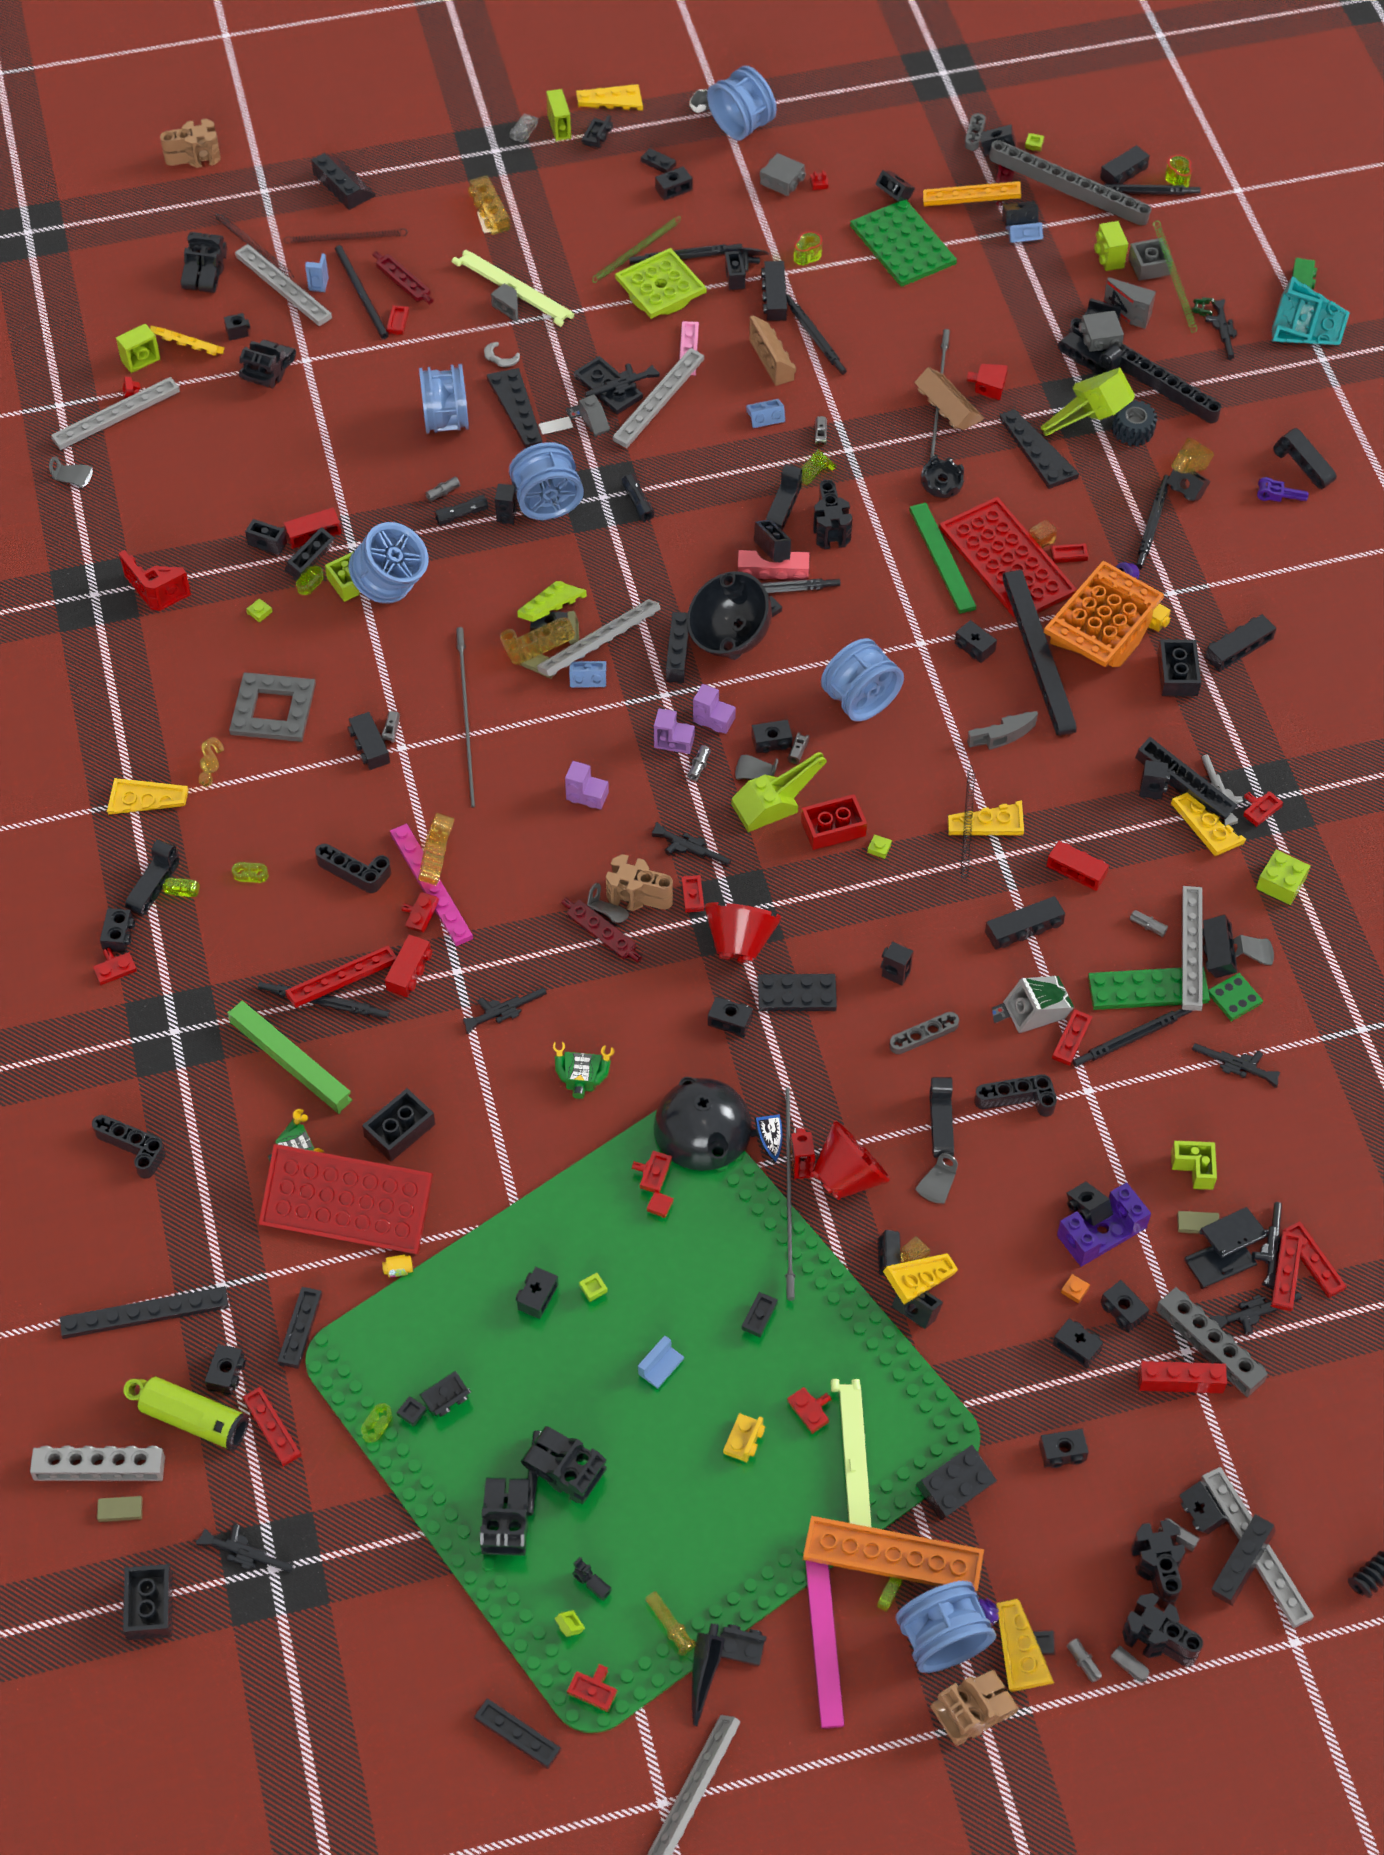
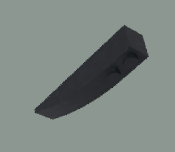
[1135,737,1238,819]

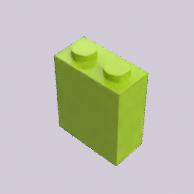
[546,89,571,141]

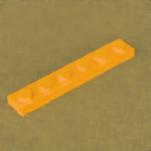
[923,182,1021,206]

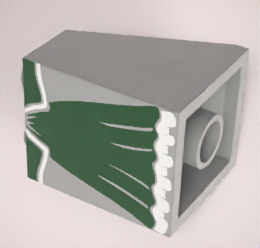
[1003,976,1074,1033]

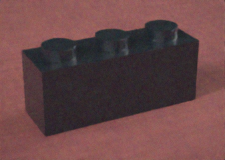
[1100,145,1150,184]
[754,520,791,562]
[285,527,335,581]
[347,712,390,770]
[1202,914,1238,978]

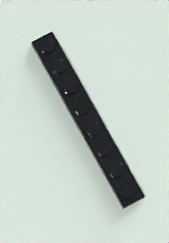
[60,1286,229,1339]

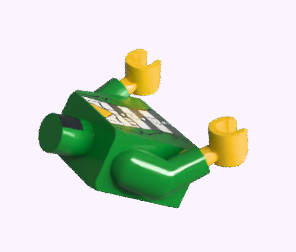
[553,1042,614,1099]
[268,1109,324,1162]

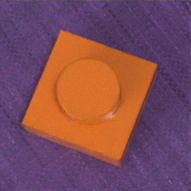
[1061,1274,1090,1304]

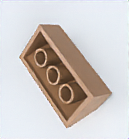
[749,316,796,386]
[915,367,984,430]

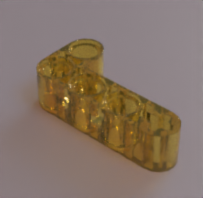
[1171,438,1215,473]
[500,617,575,664]
[418,812,454,886]

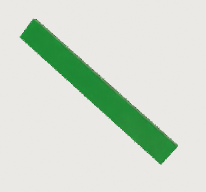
[909,502,976,614]

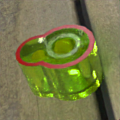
[1165,154,1192,187]
[794,231,823,265]

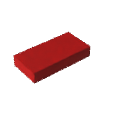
[386,305,409,335]
[1050,543,1089,563]

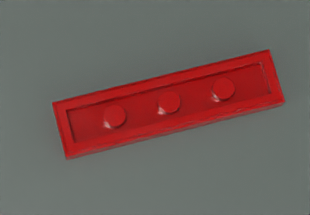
[1282,1221,1347,1298]
[1271,1231,1303,1311]
[242,1387,302,1467]

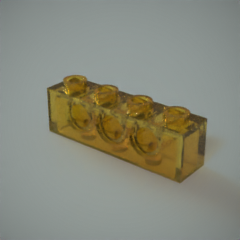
[468,175,510,235]

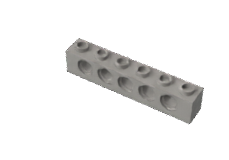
[30,1446,165,1481]

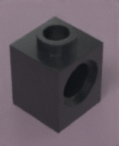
[224,313,251,341]

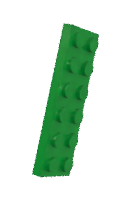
[1088,966,1210,1010]

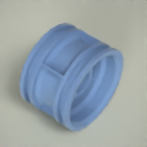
[509,442,584,520]
[349,522,429,603]

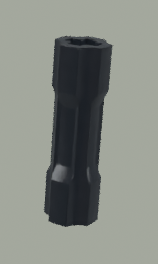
[622,473,655,521]
[434,494,488,525]

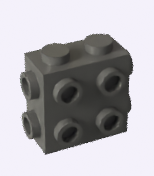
[760,153,806,196]
[1079,311,1124,352]

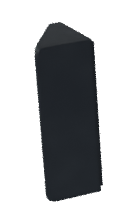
[878,1230,901,1276]

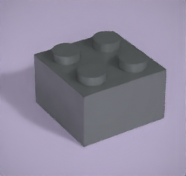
[1128,238,1173,281]

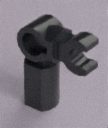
[572,1557,612,1601]

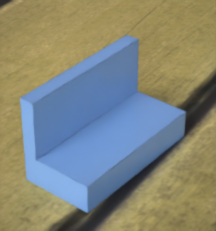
[1006,222,1043,243]
[305,254,329,292]
[638,1336,684,1389]

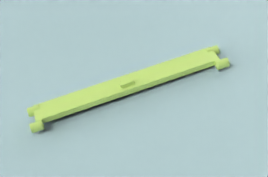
[452,250,574,327]
[831,1379,871,1527]

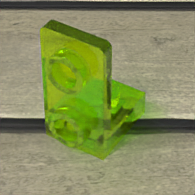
[802,449,837,485]

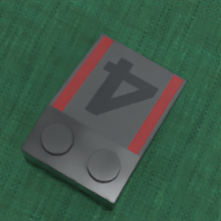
[1104,277,1156,329]

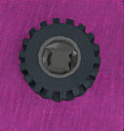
[1112,400,1157,446]

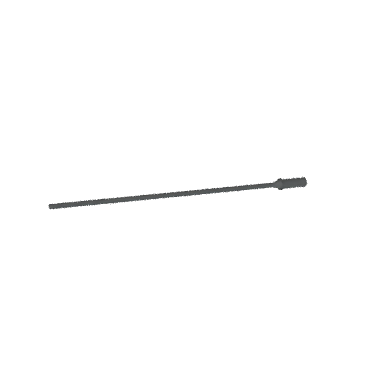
[930,329,950,458]
[456,627,475,808]
[785,1087,795,1301]

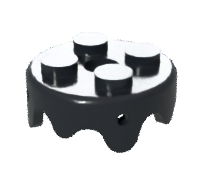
[920,455,964,498]

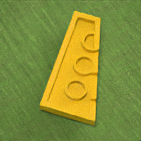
[576,84,643,111]
[150,326,224,356]
[107,778,189,815]
[1171,793,1246,856]
[948,800,1024,835]
[883,1253,958,1304]
[997,1599,1054,1692]

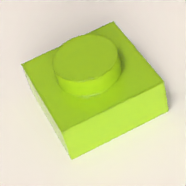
[1025,133,1044,151]
[247,598,272,623]
[867,834,892,859]
[579,1273,608,1302]
[555,1610,585,1637]

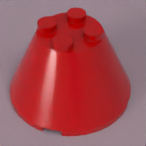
[705,902,781,964]
[811,1120,891,1200]

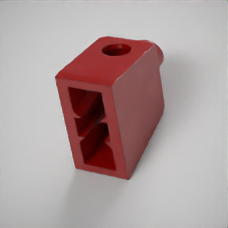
[967,364,1008,400]
[791,1128,815,1179]

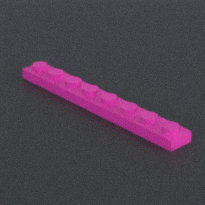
[390,824,473,946]

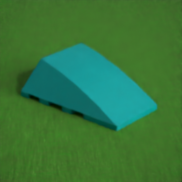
[1272,276,1350,345]

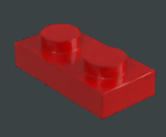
[682,875,704,913]

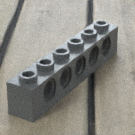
[1156,1287,1268,1397]

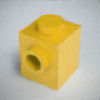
[1149,604,1171,632]

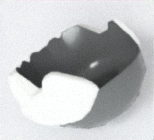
[689,89,710,113]

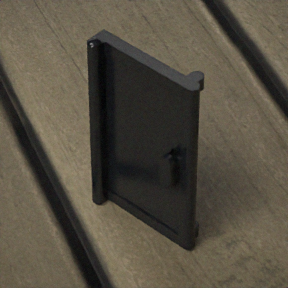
[1199,1207,1269,1258]
[1184,1246,1257,1289]

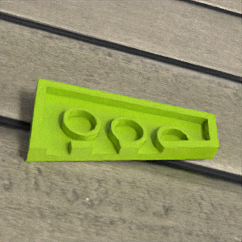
[518,581,586,622]

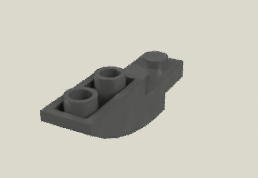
[967,711,1038,750]

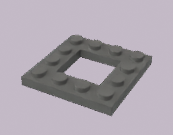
[229,672,316,742]

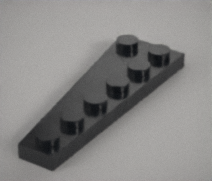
[487,368,543,448]
[999,409,1079,489]

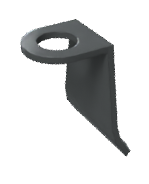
[49,457,93,488]
[735,755,778,780]
[587,883,629,923]
[1234,935,1274,965]
[916,1153,958,1204]

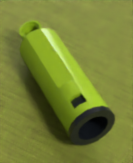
[123,1376,249,1451]

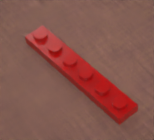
[285,946,397,1008]

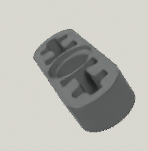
[965,113,985,151]

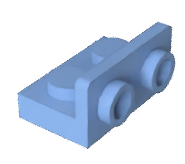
[746,399,785,428]
[570,661,606,687]

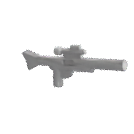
[1202,755,1243,826]

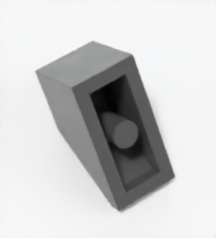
[491,283,518,321]
[579,395,610,437]

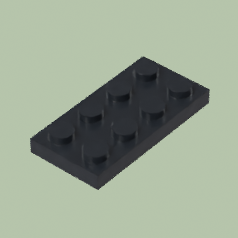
[574,356,643,415]
[758,974,837,1011]

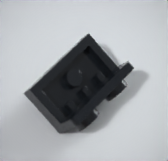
[582,116,613,148]
[419,1371,471,1417]

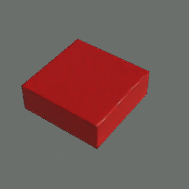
[647,1191,673,1218]

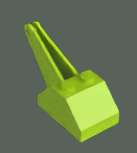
[1041,367,1135,436]
[731,752,827,832]

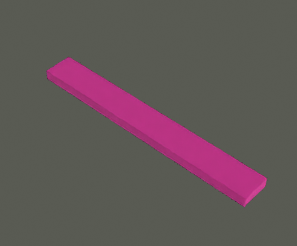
[805,1560,844,1729]

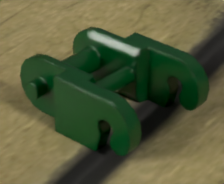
[1191,297,1215,316]

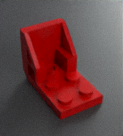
[119,550,191,611]

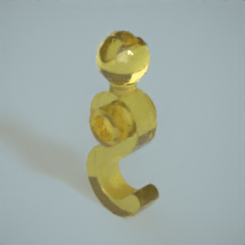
[198,737,224,787]

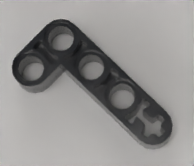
[1058,332,1122,375]
[1273,428,1337,489]
[766,464,803,531]
[125,839,180,915]
[315,844,391,893]
[974,1074,1057,1117]
[930,1077,954,1158]
[92,1115,165,1179]

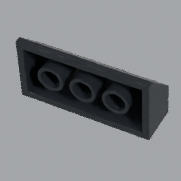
[311,153,376,210]

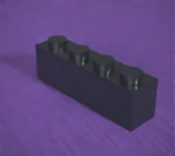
[761,261,787,321]
[666,612,689,683]
[1205,614,1276,672]
[985,896,1065,950]
[1211,1514,1276,1606]

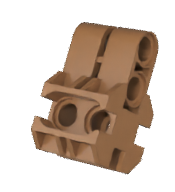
[160,119,221,168]
[606,854,673,911]
[930,1670,1019,1746]

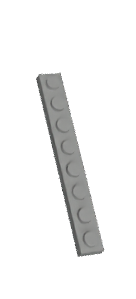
[235,244,332,326]
[613,348,704,448]
[51,377,180,450]
[537,599,661,676]
[1182,886,1203,1011]
[1201,1467,1314,1629]
[647,1715,740,1855]

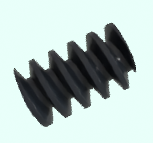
[1348,1551,1384,1598]

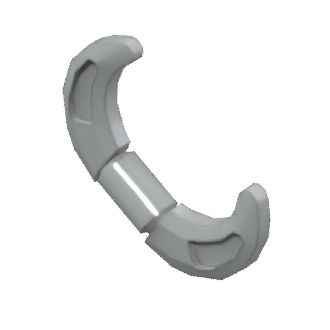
[484,342,520,367]

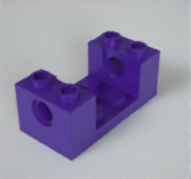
[1057,1182,1151,1267]

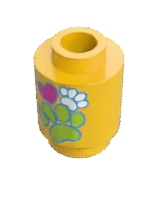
[382,1254,413,1278]

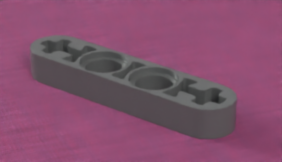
[889,1012,959,1054]

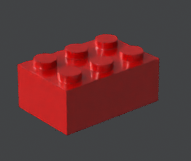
[801,794,867,850]

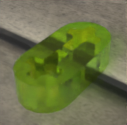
[296,566,324,595]
[232,862,268,883]
[163,878,200,897]
[361,1403,392,1442]
[877,1577,903,1612]

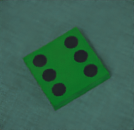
[1208,973,1263,1021]

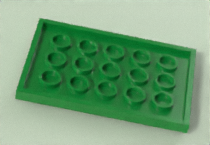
[850,199,957,287]

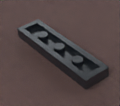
[278,1287,322,1369]
[474,1698,561,1769]

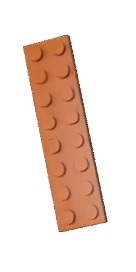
[803,1516,984,1593]

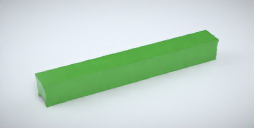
[227,1001,352,1114]

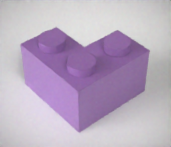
[693,684,736,734]
[654,709,695,754]
[565,761,609,809]

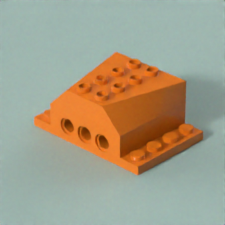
[1044,561,1164,667]

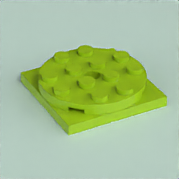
[615,248,707,319]

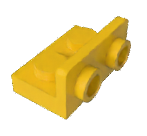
[723,1413,765,1462]

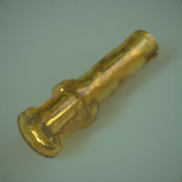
[645,1591,696,1655]

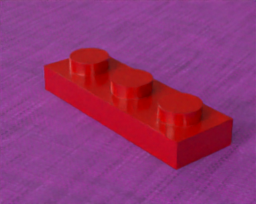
[1052,1009,1093,1066]

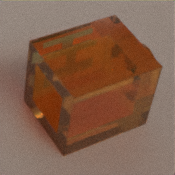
[1029,519,1057,549]

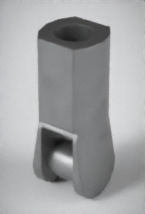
[815,416,827,445]
[382,711,400,743]
[788,732,809,764]
[1158,1518,1200,1552]
[1111,1646,1149,1682]

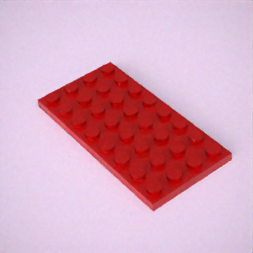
[939,496,1077,620]
[259,1144,434,1254]

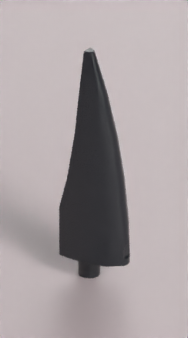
[691,1623,725,1726]

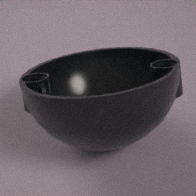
[687,571,772,660]
[654,1077,752,1171]

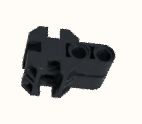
[181,232,227,293]
[239,340,296,388]
[813,480,853,550]
[521,1426,607,1504]
[480,1477,530,1556]
[1130,1520,1186,1609]
[1122,1593,1203,1666]

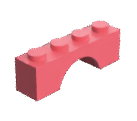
[738,550,809,580]

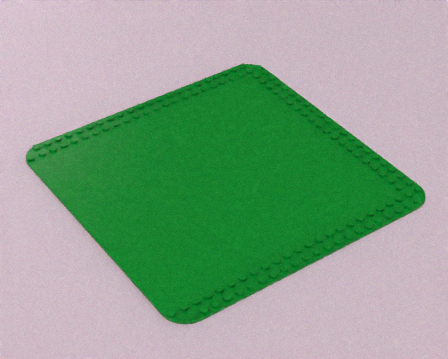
[305,1107,980,1733]

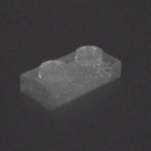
[510,113,538,143]

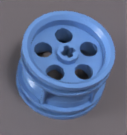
[707,66,776,140]
[419,364,469,434]
[821,638,904,721]
[896,1581,996,1673]

